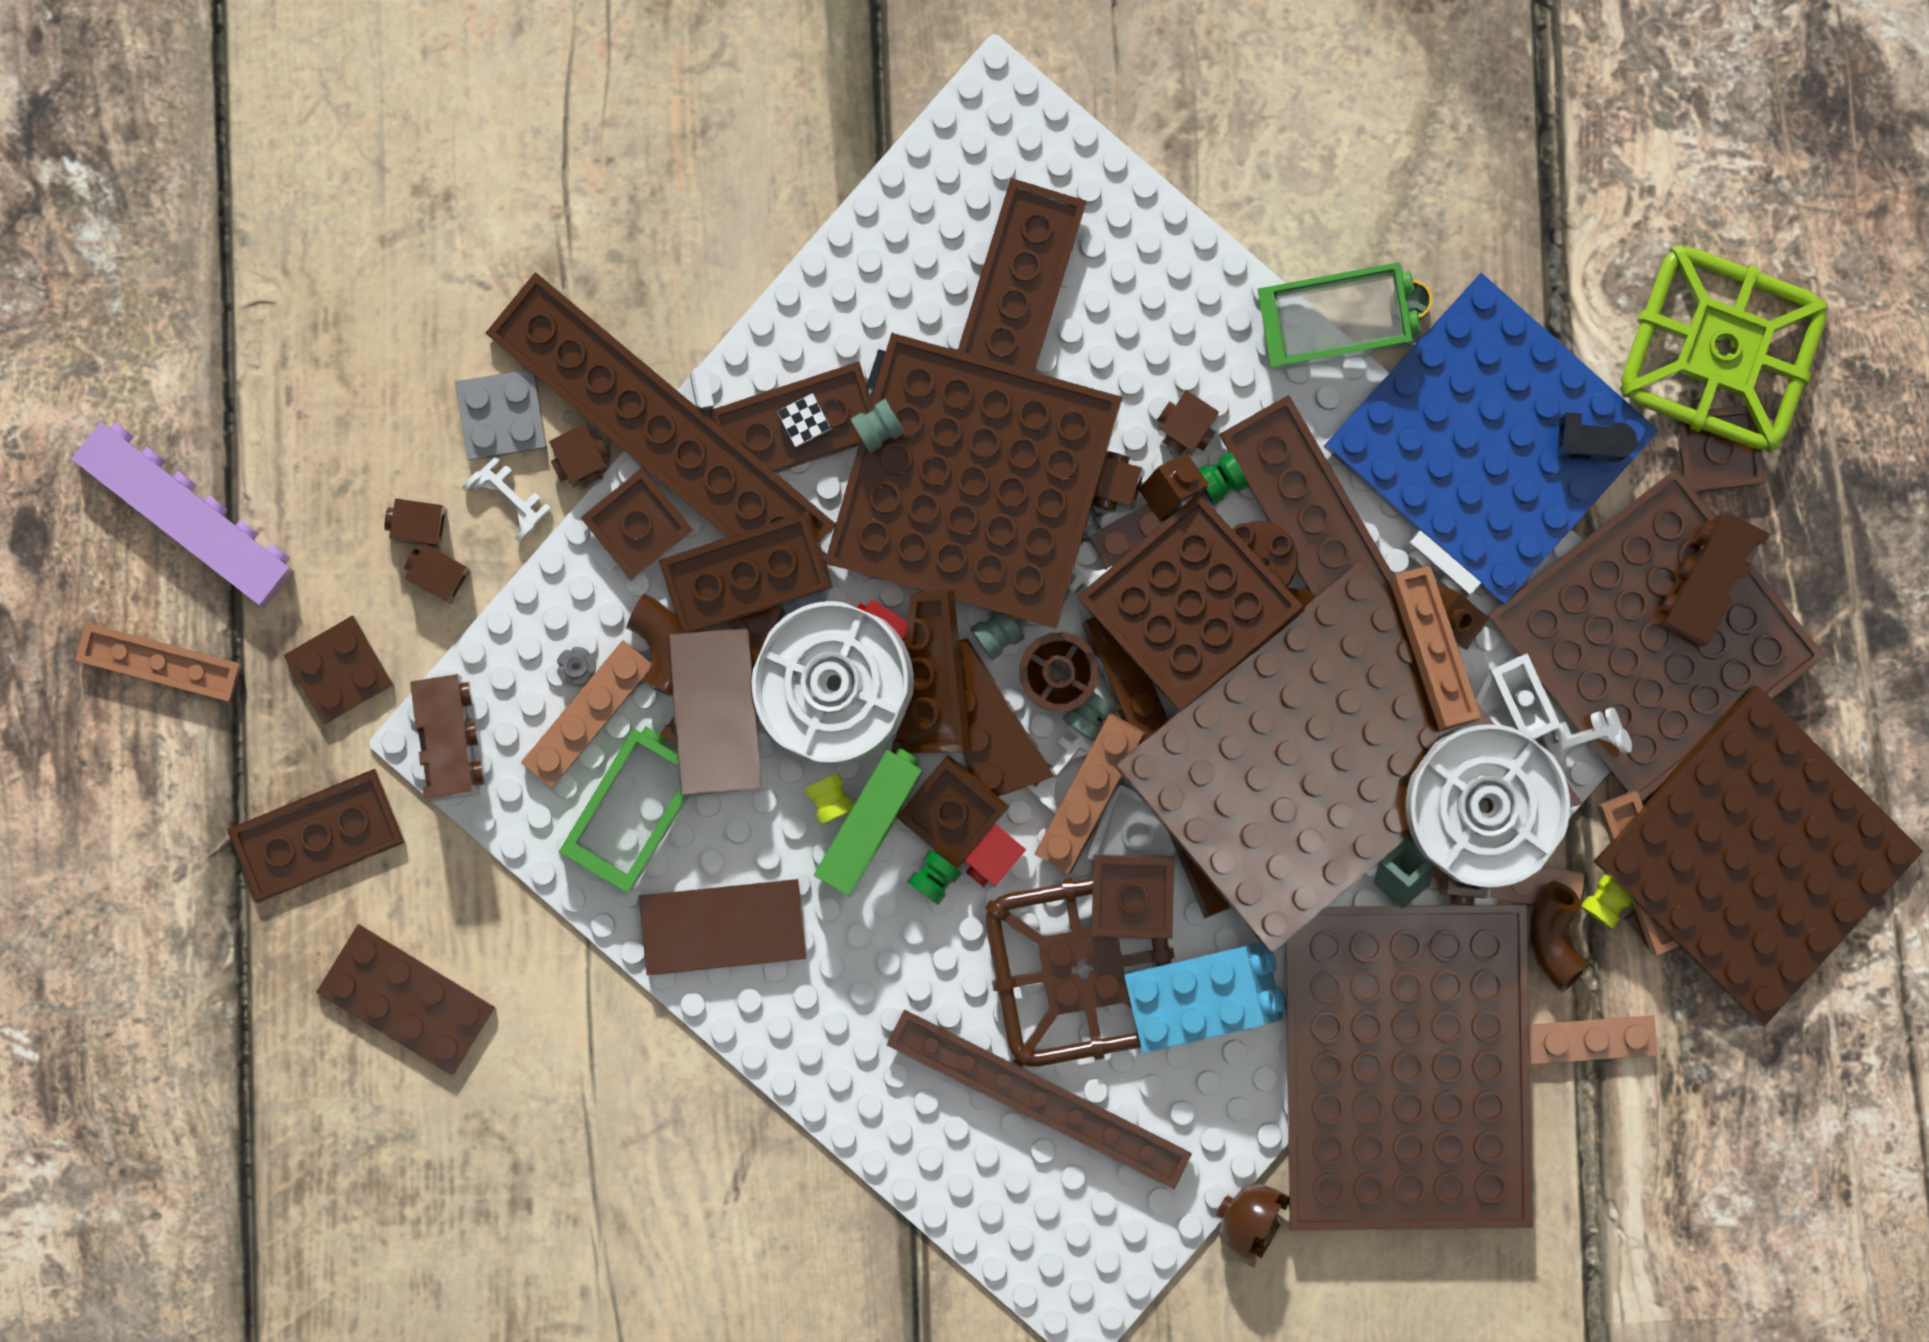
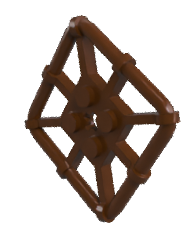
[985,878,1175,1067]

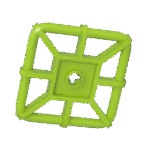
[1619,244,1829,452]

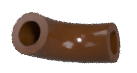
[626,593,683,698]
[1530,881,1589,993]

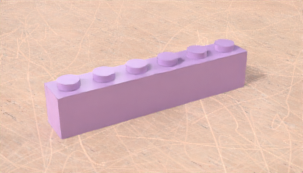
[71,422,294,608]

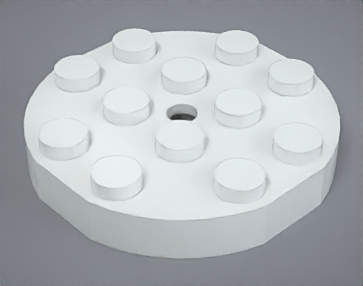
[752,601,914,764]
[1406,724,1570,887]

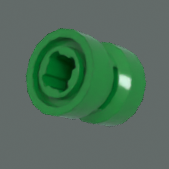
[1199,452,1249,506]
[907,850,962,905]

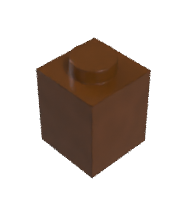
[1138,452,1209,522]
[384,498,447,548]
[404,544,470,604]

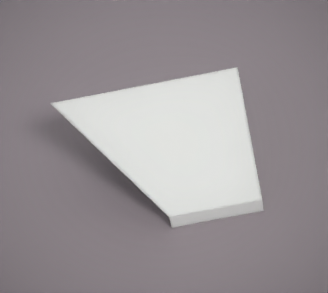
[1476,653,1561,739]

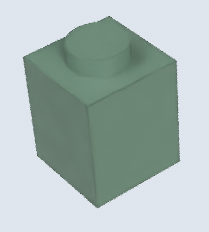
[1374,838,1435,909]

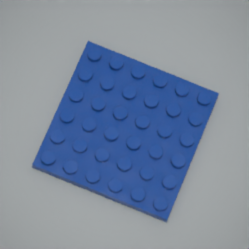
[1323,272,1659,605]

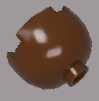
[1019,632,1099,712]
[1216,1184,1290,1268]

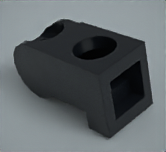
[1557,412,1637,463]

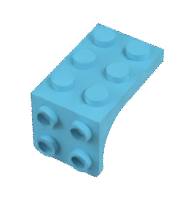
[1124,942,1286,1053]

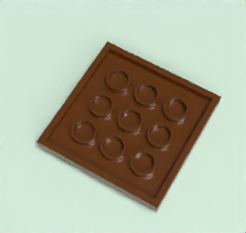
[1077,493,1305,711]

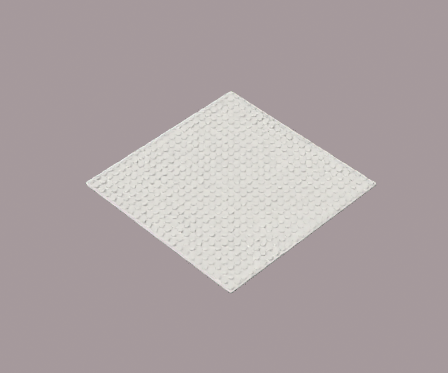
[369,34,1609,1342]

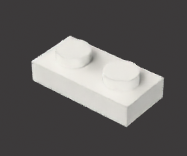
[1406,530,1481,598]

